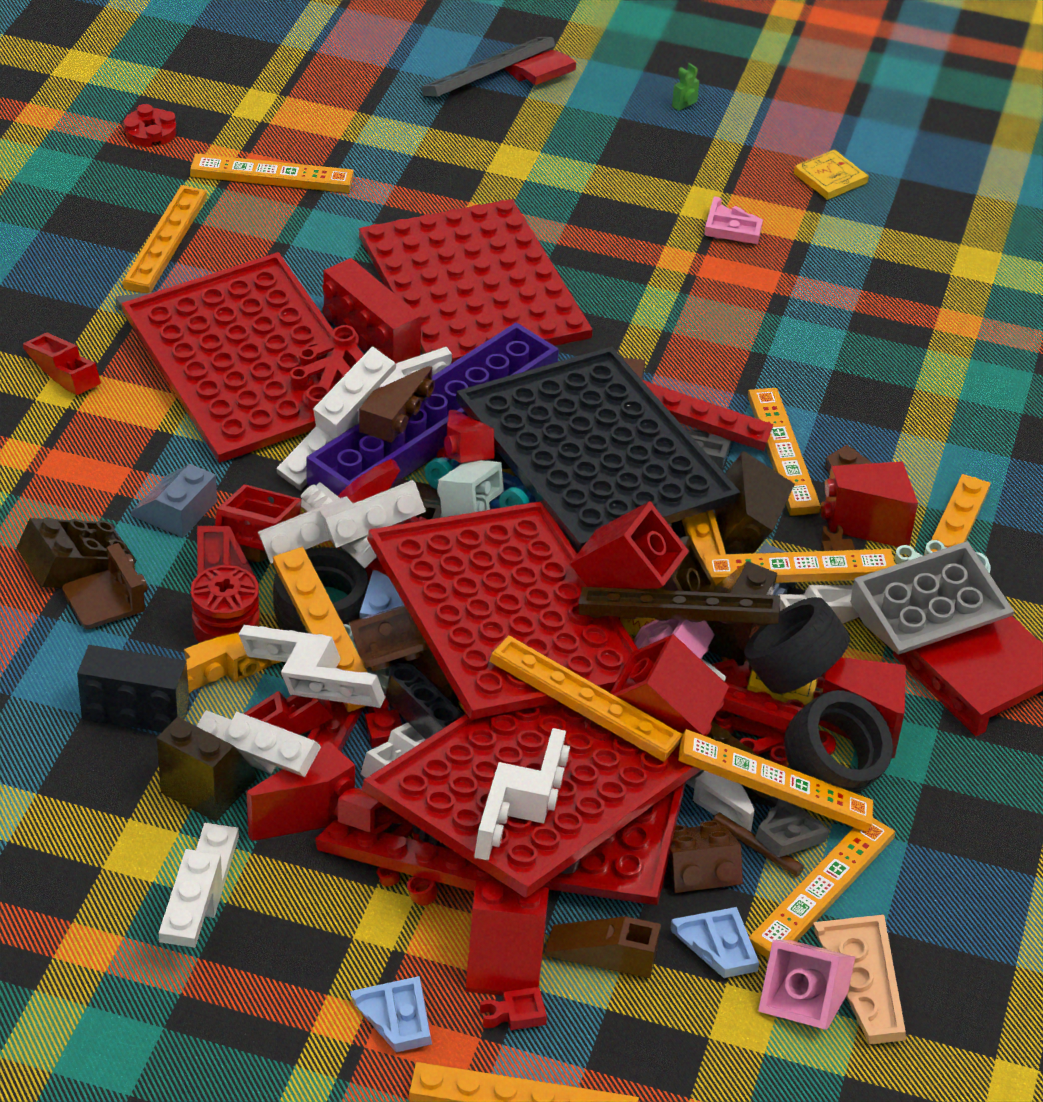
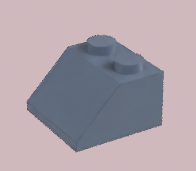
[131,464,217,538]

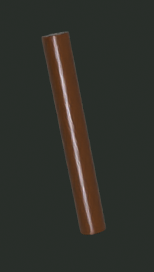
[713,812,804,877]

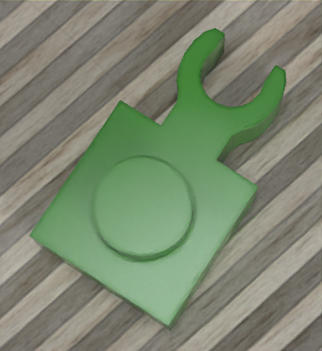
[672,63,699,111]

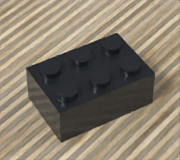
[77,645,189,733]

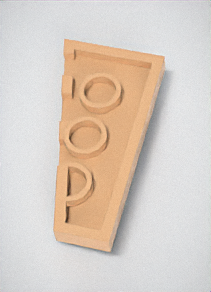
[813,915,906,1044]

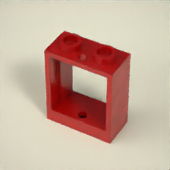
[215,484,302,551]

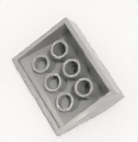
[850,541,1014,655]

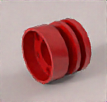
[190,565,260,643]

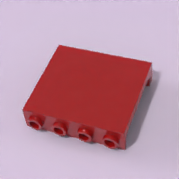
[893,616,1043,737]

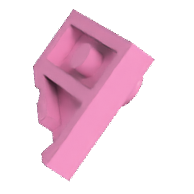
[704,196,763,244]

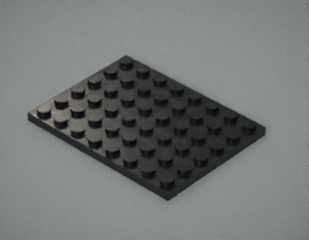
[456,347,740,552]

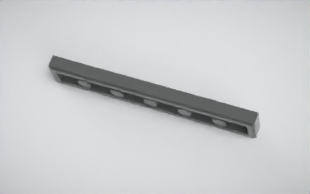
[421,37,556,96]

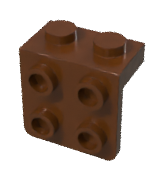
[62,543,148,629]
[349,605,428,671]
[669,821,743,893]

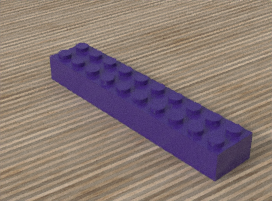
[306,322,559,496]

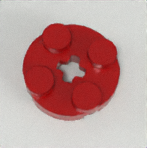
[124,104,176,147]

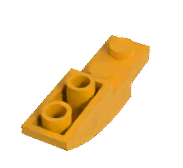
[184,633,281,693]

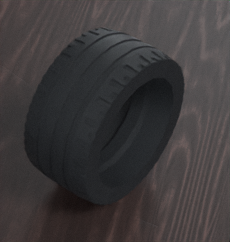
[273,547,369,633]
[744,597,850,694]
[784,690,893,794]

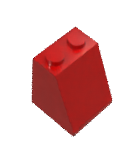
[821,461,918,547]
[570,501,689,589]
[610,634,729,736]
[813,657,906,758]
[465,880,549,996]

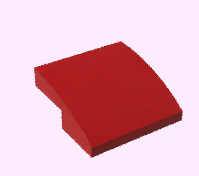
[505,50,576,85]

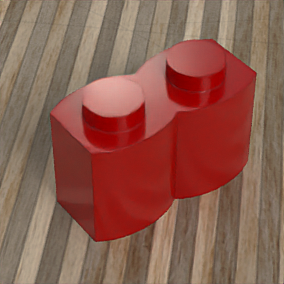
[337,787,406,834]

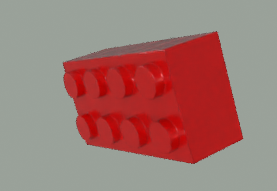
[322,258,421,363]

